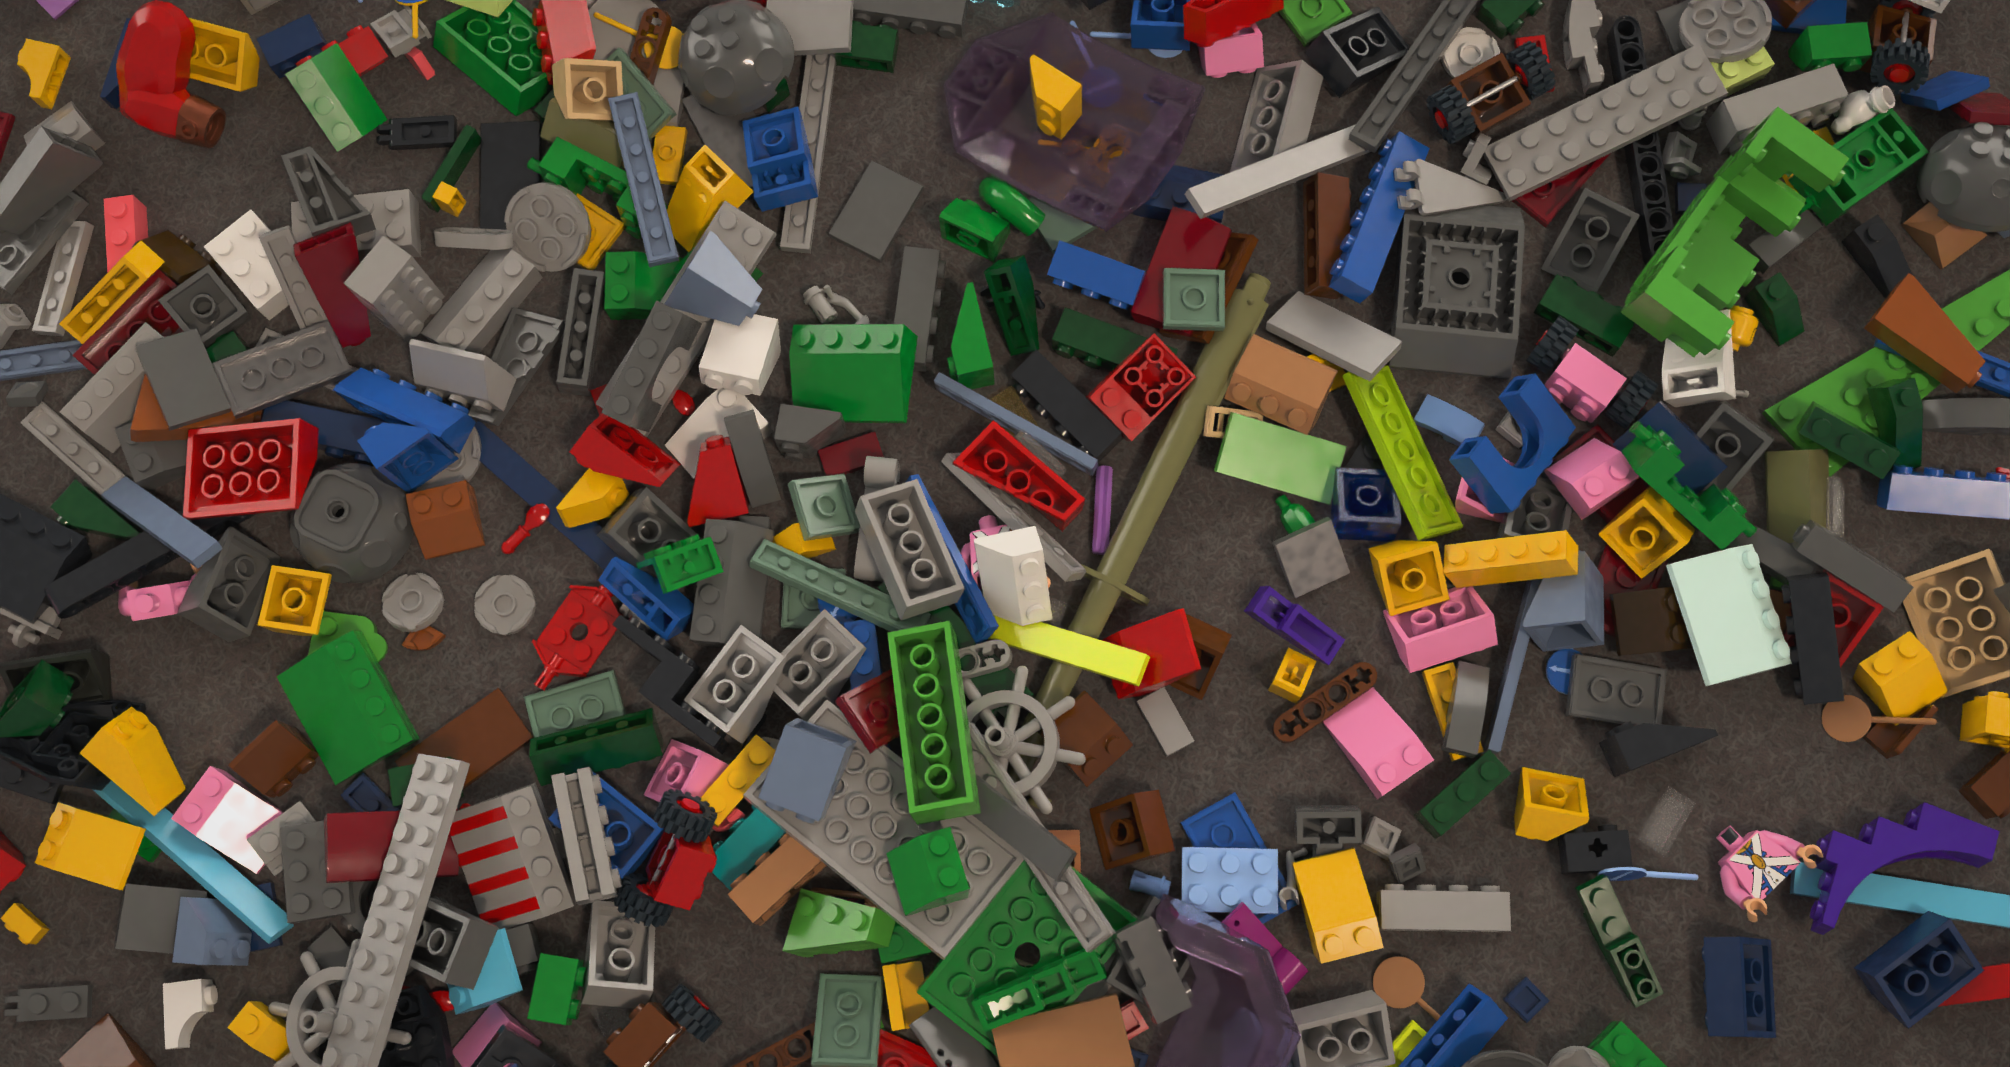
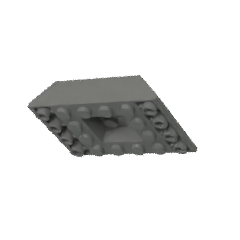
[1388,205,1525,380]

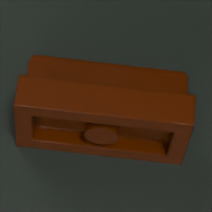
[1862,704,1939,759]

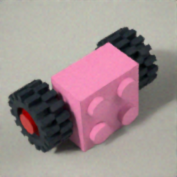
[1526,316,1659,429]

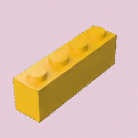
[59,241,165,344]
[1443,530,1578,588]

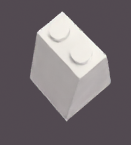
[699,314,781,396]

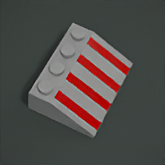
[449,782,576,930]

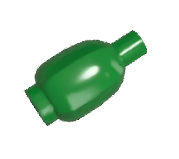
[1275,495,1315,534]

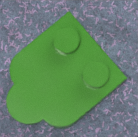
[308,611,388,662]

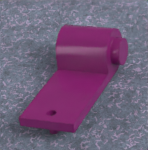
[1215,902,1309,1000]

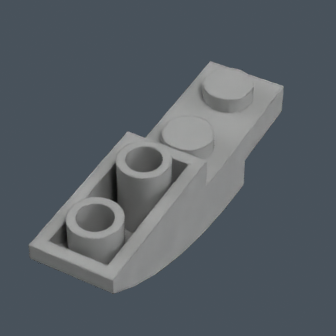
[1563,0,1604,95]

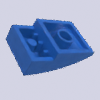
[742,106,818,212]

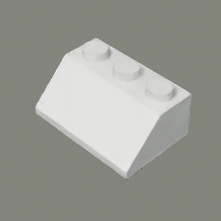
[974,526,1052,626]

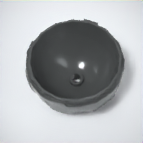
[290,463,414,584]

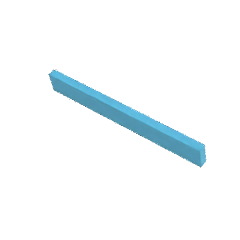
[92,780,294,944]
[1790,862,2010,929]

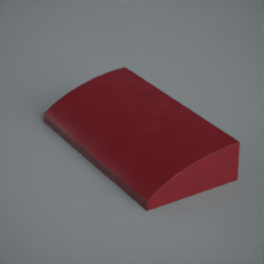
[1131,206,1232,337]
[72,269,184,375]
[324,808,459,883]

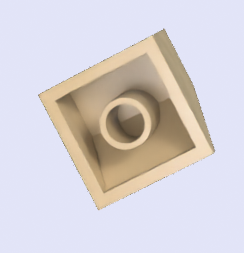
[552,58,623,121]

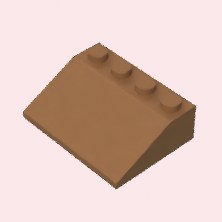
[992,993,1135,1067]

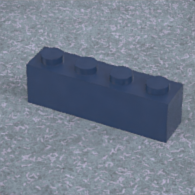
[261,400,386,465]

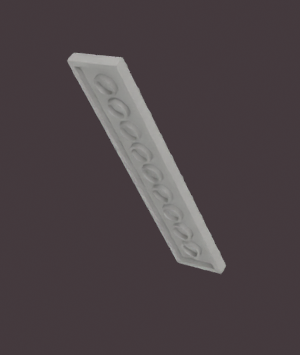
[321,754,470,1067]

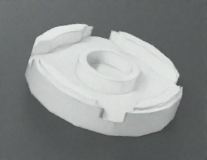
[1441,27,1500,78]

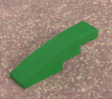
[972,948,1107,1032]

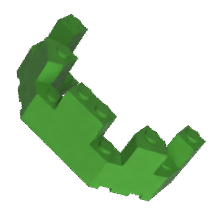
[1621,107,1849,357]

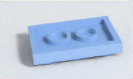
[1181,847,1278,914]

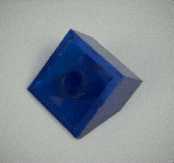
[1331,467,1401,542]

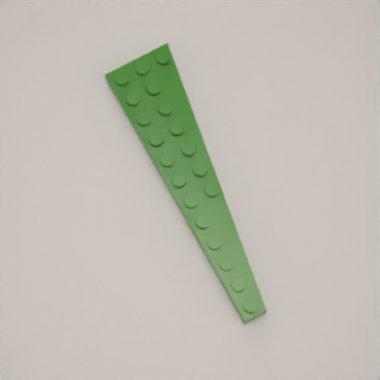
[1762,270,2010,478]

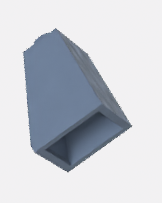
[1523,550,1604,652]
[758,718,857,823]

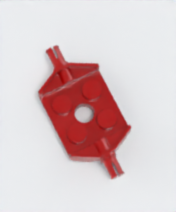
[532,585,622,691]

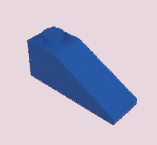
[598,557,694,641]

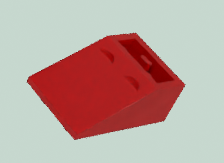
[1086,333,1196,441]

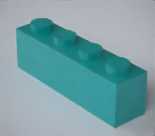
[712,805,786,890]

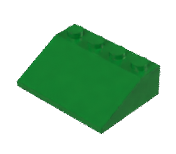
[433,0,553,117]
[789,324,918,423]
[276,630,420,785]

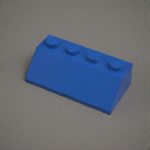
[333,368,476,454]

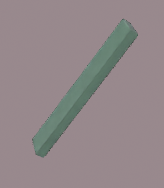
[749,539,931,632]

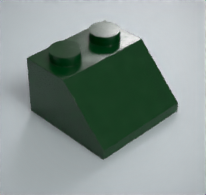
[0,659,75,738]

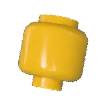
[1724,305,1758,352]

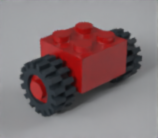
[614,789,717,927]

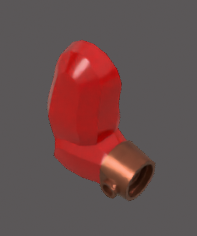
[116,0,226,148]

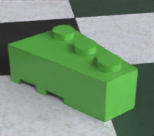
[783,889,896,957]

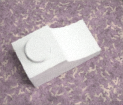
[163,979,218,1049]

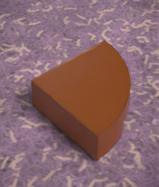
[402,626,446,651]

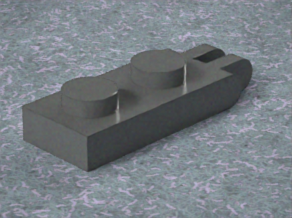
[4,985,93,1022]

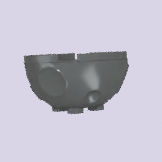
[678,0,794,115]
[1916,122,2010,232]

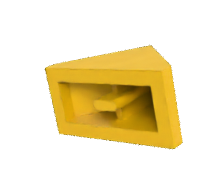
[773,523,836,559]
[1268,647,1316,704]

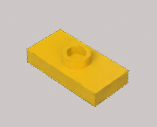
[653,125,687,185]

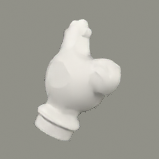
[1831,85,1895,135]

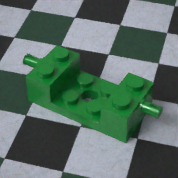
[1789,108,1928,226]
[527,137,672,239]
[1622,421,1757,550]

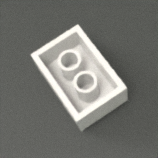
[204,209,289,321]

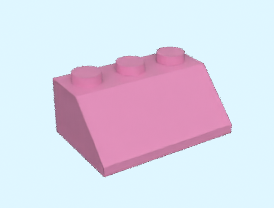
[1383,586,1498,673]

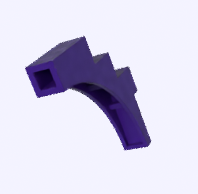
[1810,802,2000,935]

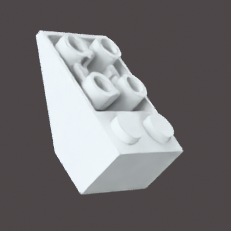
[1662,309,1736,407]

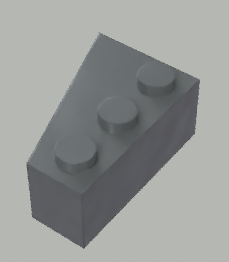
[1111,916,1193,1025]

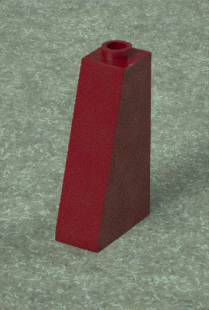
[293,222,371,348]

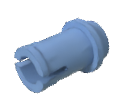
[1129,870,1171,900]

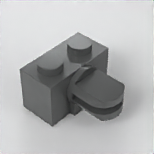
[1294,805,1362,857]

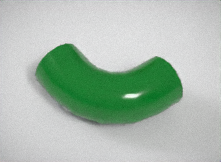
[978,176,1045,236]

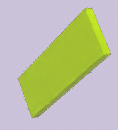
[1342,365,1463,541]

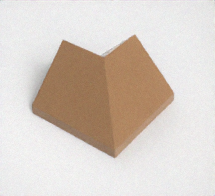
[1901,202,1987,270]

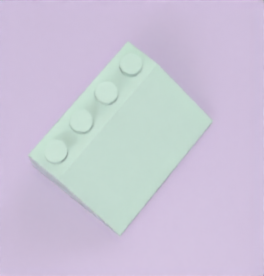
[1666,544,1792,686]

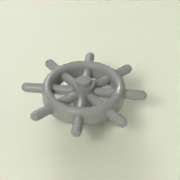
[963,665,1086,814]
[268,939,412,1067]

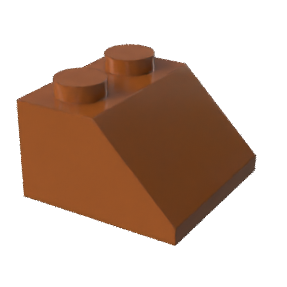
[405,480,486,560]

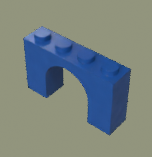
[1449,373,1576,514]

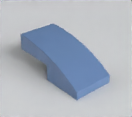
[1414,394,1485,446]

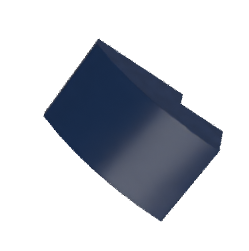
[1612,401,1728,494]

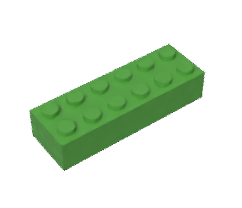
[887,621,981,825]

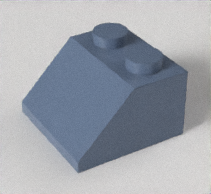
[172,897,252,966]

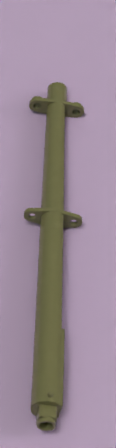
[1007,273,1271,809]

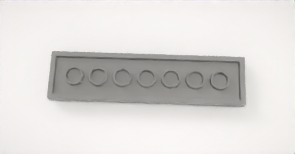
[1483,44,1728,202]
[595,201,777,437]

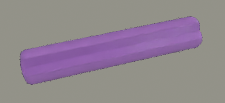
[1092,465,1113,555]

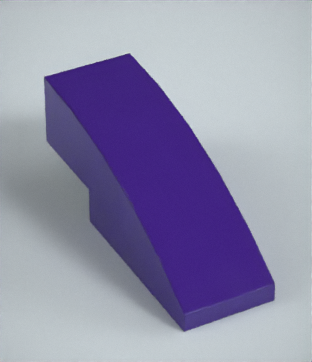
[1244,586,1345,665]

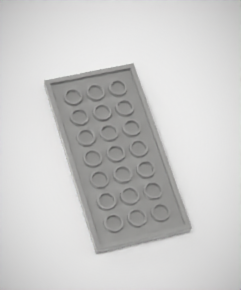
[743,700,1025,960]

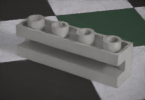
[551,767,622,906]
[1376,884,1511,932]

